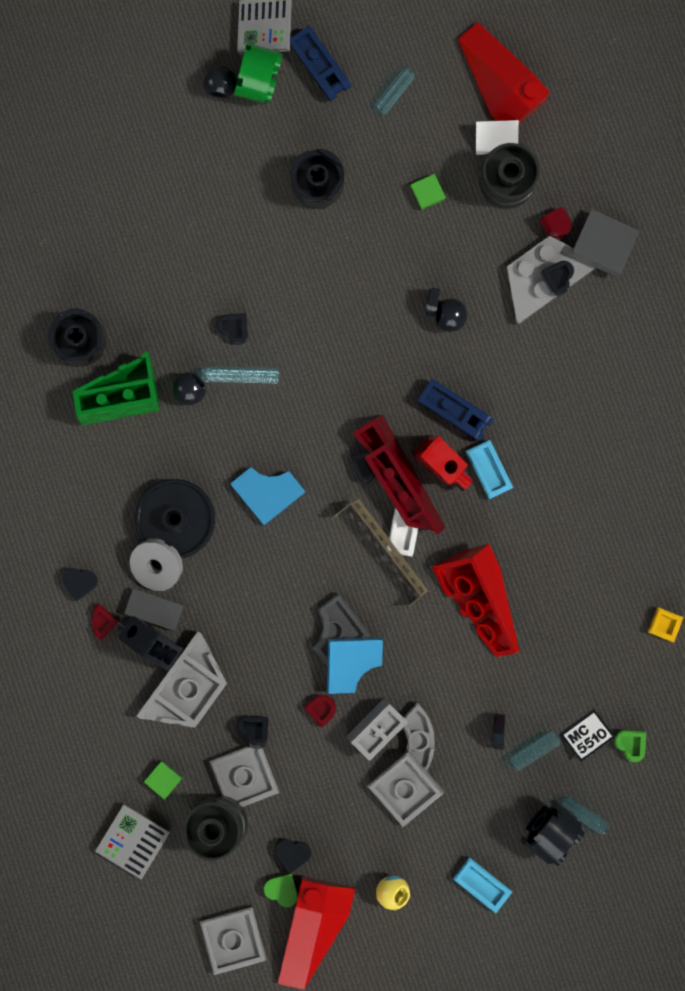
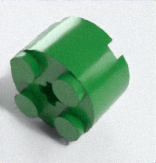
[234,43,282,103]

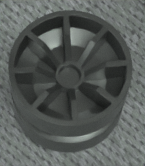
[479,143,539,209]
[183,795,248,861]

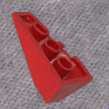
[458,22,550,124]
[432,544,519,657]
[278,876,355,990]

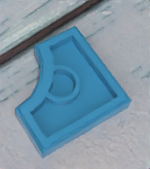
[231,467,305,526]
[327,637,383,694]

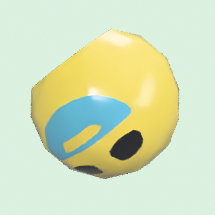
[376,875,410,910]

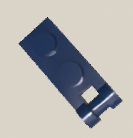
[290,25,352,102]
[417,379,494,442]

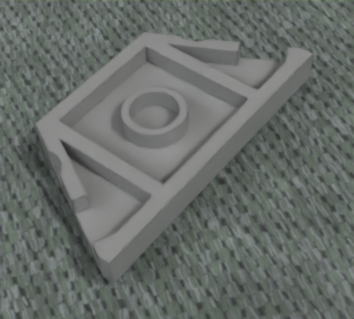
[506,236,596,325]
[137,631,227,728]

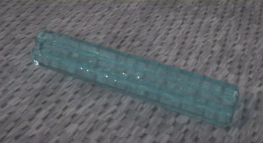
[201,367,280,383]

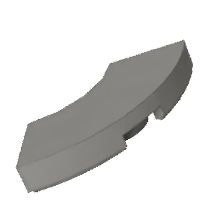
[403,703,435,771]

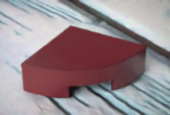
[92,603,119,641]

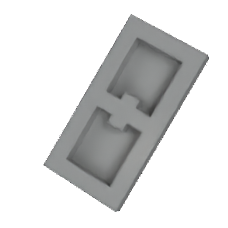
[346,699,408,761]

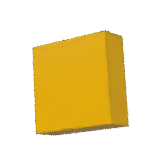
[648,607,683,642]

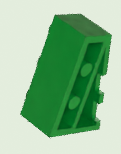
[73,351,161,426]

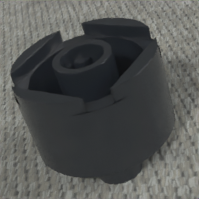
[291,149,344,209]
[48,308,106,367]
[521,800,585,866]

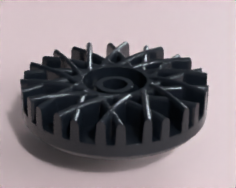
[135,479,216,559]

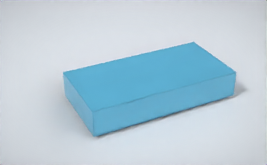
[466,440,513,500]
[453,857,512,913]

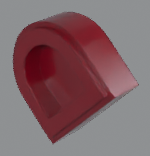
[539,206,571,238]
[304,695,336,728]

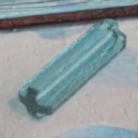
[374,68,415,115]
[510,732,561,771]
[560,796,610,835]

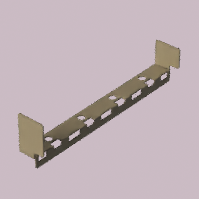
[332,499,428,607]

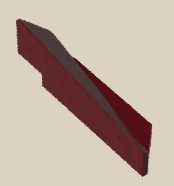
[353,415,446,534]

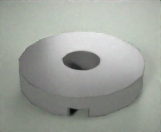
[130,539,183,591]

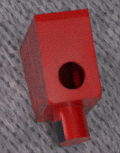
[412,435,473,491]

